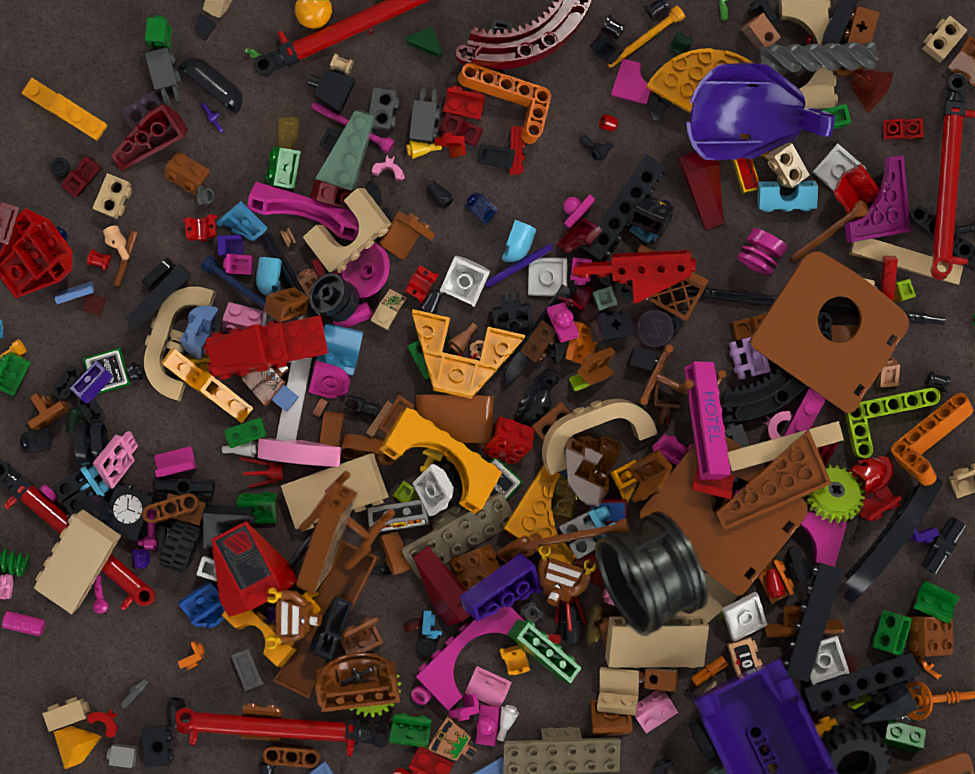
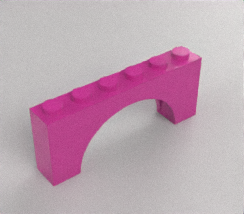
[731,487,847,567]
[416,606,525,711]

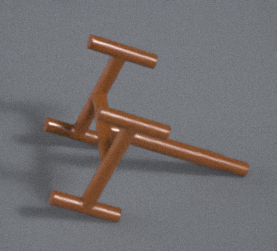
[638,345,726,431]
[299,471,395,570]

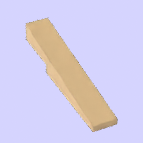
[849,239,964,285]
[727,421,844,471]

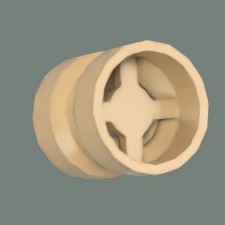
[166,329,185,353]

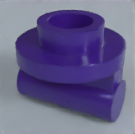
[132,549,150,569]

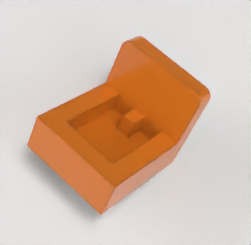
[178,640,205,670]

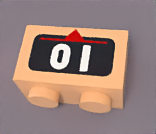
[727,637,762,676]

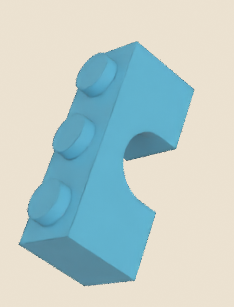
[757,181,818,212]

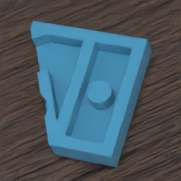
[216,201,267,241]

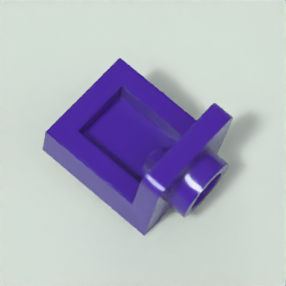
[909,527,939,543]

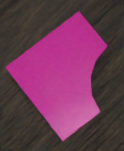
[611,59,652,105]

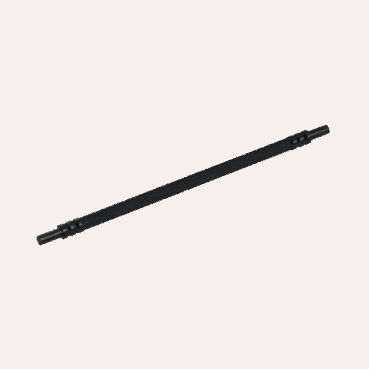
[678,286,945,325]

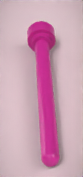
[312,102,395,154]

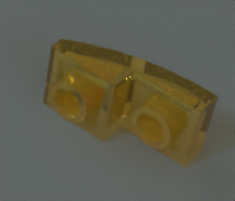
[553,475,577,519]
[586,603,603,645]

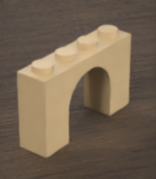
[303,188,392,273]

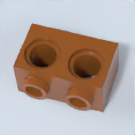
[263,287,310,322]
[532,402,571,441]

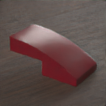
[439,113,484,147]
[61,156,102,198]

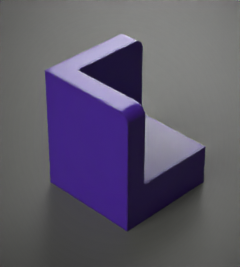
[217,235,243,257]

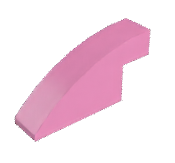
[258,438,341,467]

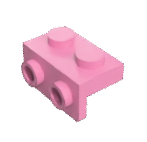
[222,302,264,333]
[634,690,678,734]

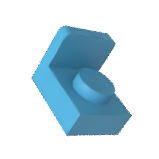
[629,225,658,245]
[422,610,442,638]

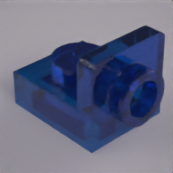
[464,192,498,224]

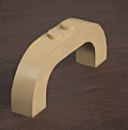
[144,287,216,401]
[542,399,657,475]

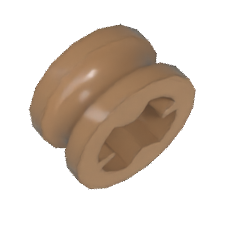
[280,227,296,247]

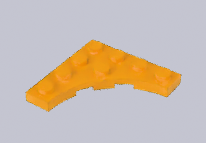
[503,464,576,564]

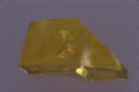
[278,118,299,149]

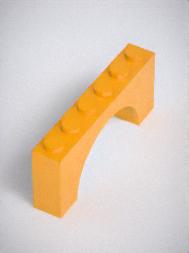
[379,407,502,514]

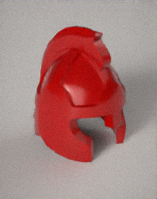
[848,456,893,494]

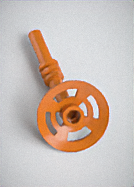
[906,681,975,720]

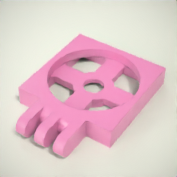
[93,431,138,489]

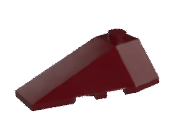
[111,104,189,171]
[677,151,724,231]
[413,545,470,626]

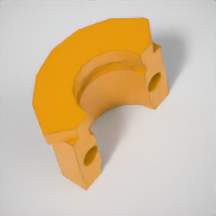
[500,645,530,676]

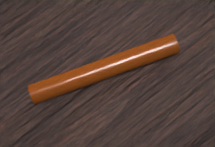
[113,231,138,287]

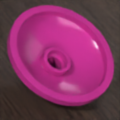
[339,243,390,298]

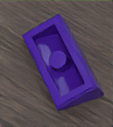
[70,361,113,404]

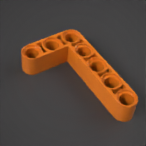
[458,63,551,144]
[891,393,973,486]

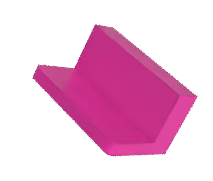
[154,447,197,478]

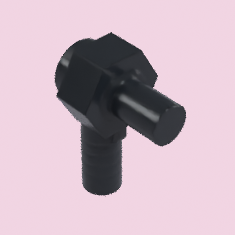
[579,134,613,161]

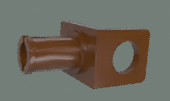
[653,382,680,426]

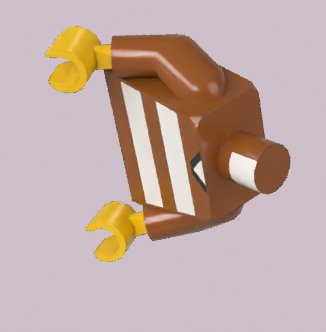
[537,546,597,606]
[266,588,322,649]

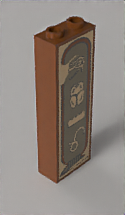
[296,483,358,594]

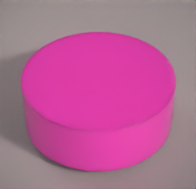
[40,484,58,502]
[411,685,431,705]

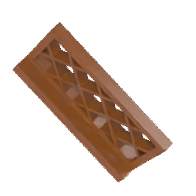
[623,244,709,321]

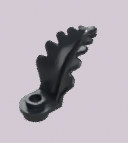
[514,368,560,425]

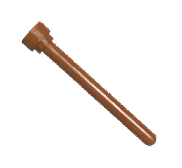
[791,200,870,262]
[539,518,630,546]

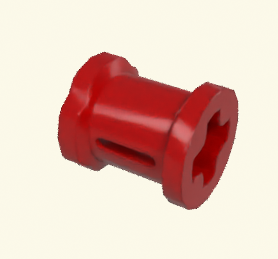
[87,249,111,271]

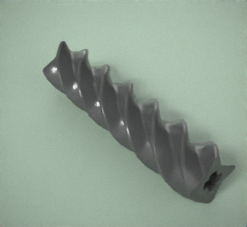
[758,41,878,72]

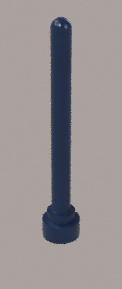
[201,256,265,309]

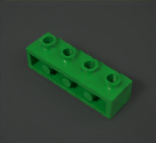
[507,619,581,684]

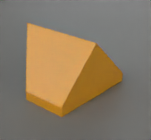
[609,460,638,503]
[54,726,102,769]

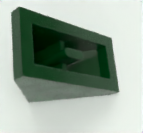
[406,27,443,58]

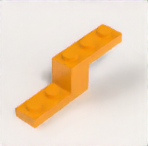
[22,78,108,141]
[161,348,253,423]

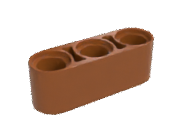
[317,411,344,468]
[340,434,395,465]
[142,494,200,524]
[263,745,321,768]

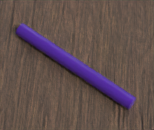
[485,243,554,288]

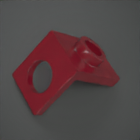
[557,285,594,312]

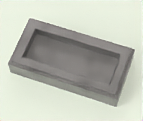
[231,648,264,691]

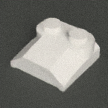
[440,256,490,307]
[413,464,453,516]
[810,636,850,685]

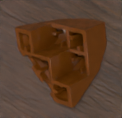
[565,435,621,508]

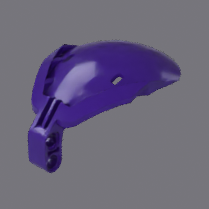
[686,62,835,160]

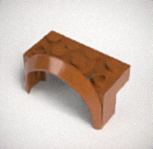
[315,653,400,712]

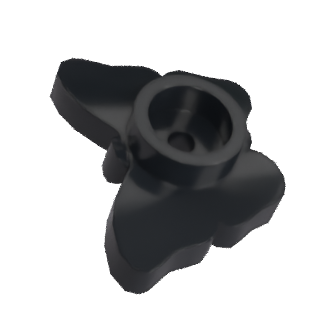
[646,92,672,121]

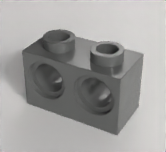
[369,87,400,132]

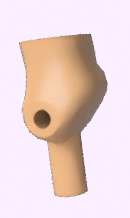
[103,226,130,261]

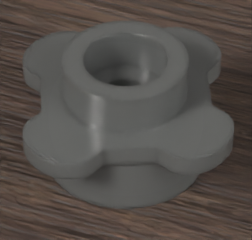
[196,186,214,206]
[520,602,544,624]

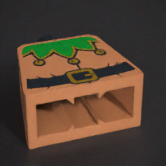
[428,715,477,761]

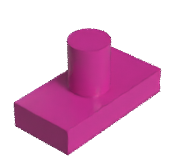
[652,434,690,465]

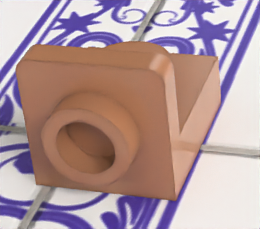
[297,268,319,297]
[878,357,900,388]

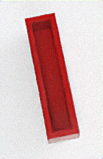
[509,126,525,176]
[880,256,898,302]

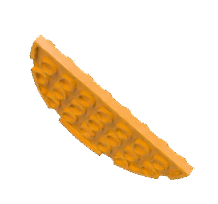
[645,48,773,159]

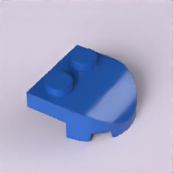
[178,580,225,628]

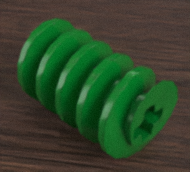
[0,549,30,577]

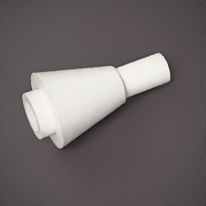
[222,440,258,458]
[497,705,519,741]

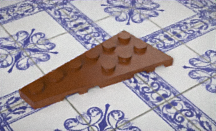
[716,430,832,530]

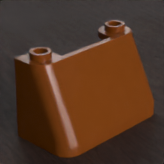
[416,395,493,447]

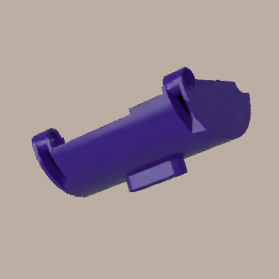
[693,659,837,774]

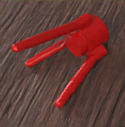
[239,457,283,489]
[555,596,586,631]

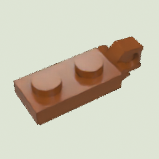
[496,532,542,563]

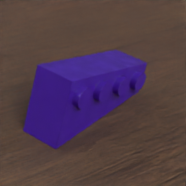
[459,554,542,622]

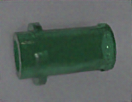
[65,408,82,434]

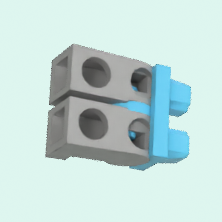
[560,506,617,559]

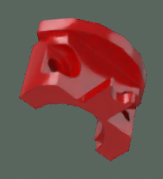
[183,214,217,242]
[404,265,439,304]
[87,708,118,738]

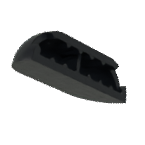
[178,58,243,115]

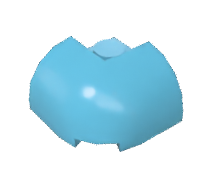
[502,220,536,263]
[256,257,282,298]

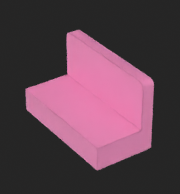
[465,666,512,707]

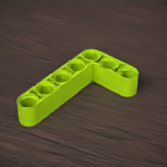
[845,388,940,459]

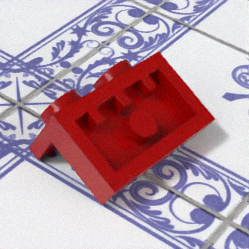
[443,86,485,120]
[408,747,454,774]

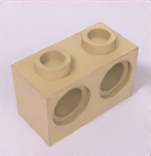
[922,16,967,63]
[766,143,810,188]
[92,173,132,219]

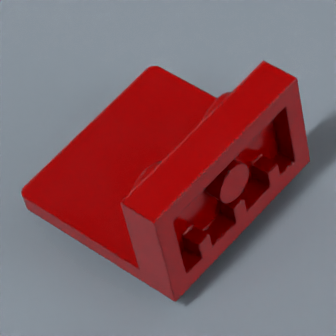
[834,164,880,220]
[858,485,902,522]

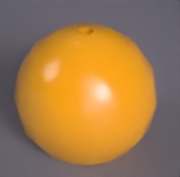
[294,0,332,29]

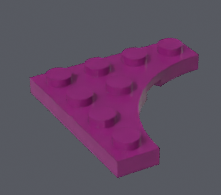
[845,155,911,242]

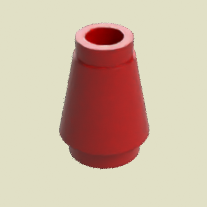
[765,569,785,599]

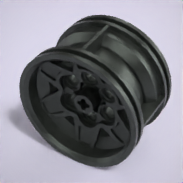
[595,511,708,636]

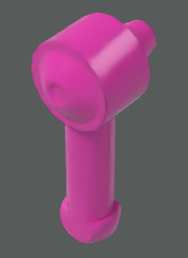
[138,510,157,550]
[93,574,109,613]

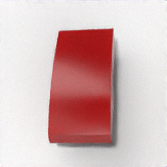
[883,118,924,140]

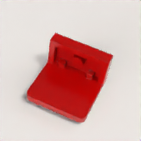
[482,416,535,464]

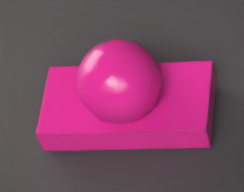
[563,195,595,229]
[546,302,579,343]
[476,704,501,746]

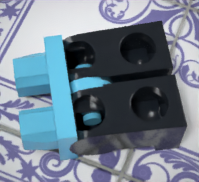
[52,464,111,515]

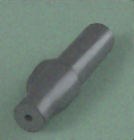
[120,678,149,709]

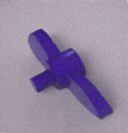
[201,102,224,133]

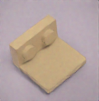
[948,463,975,498]
[597,667,639,716]

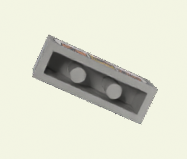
[367,500,430,533]

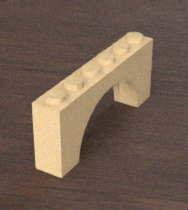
[778,0,838,110]

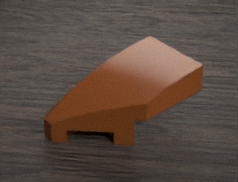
[730,314,766,341]

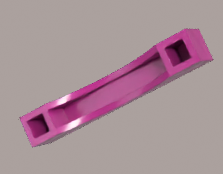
[247,182,359,242]

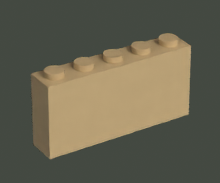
[281,453,388,530]
[34,509,121,614]
[605,616,709,669]

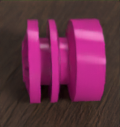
[737,228,788,276]

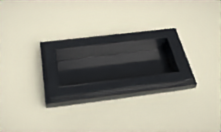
[477,144,516,169]

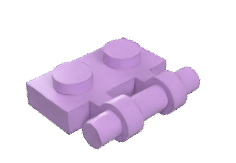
[728,337,771,380]

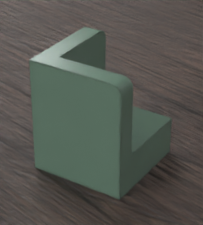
[592,286,617,312]

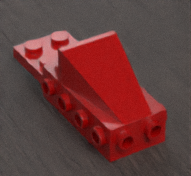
[573,249,696,303]
[204,315,329,380]

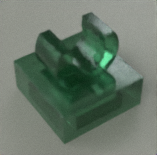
[669,31,694,54]

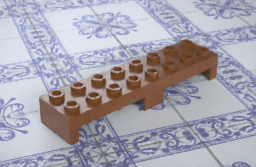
[274,540,379,698]

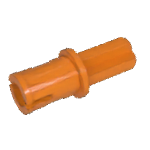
[692,656,729,686]

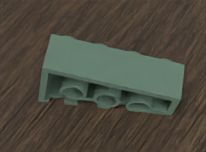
[315,110,376,191]

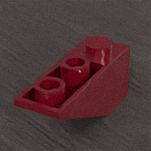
[309,180,374,210]

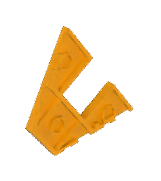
[412,309,525,399]

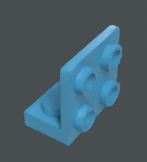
[317,323,363,375]

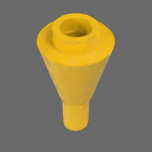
[406,140,442,159]

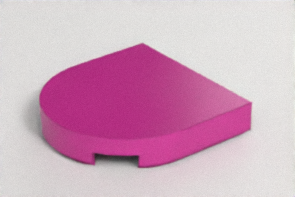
[308,361,350,398]

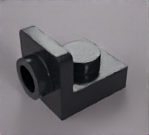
[747,0,777,24]

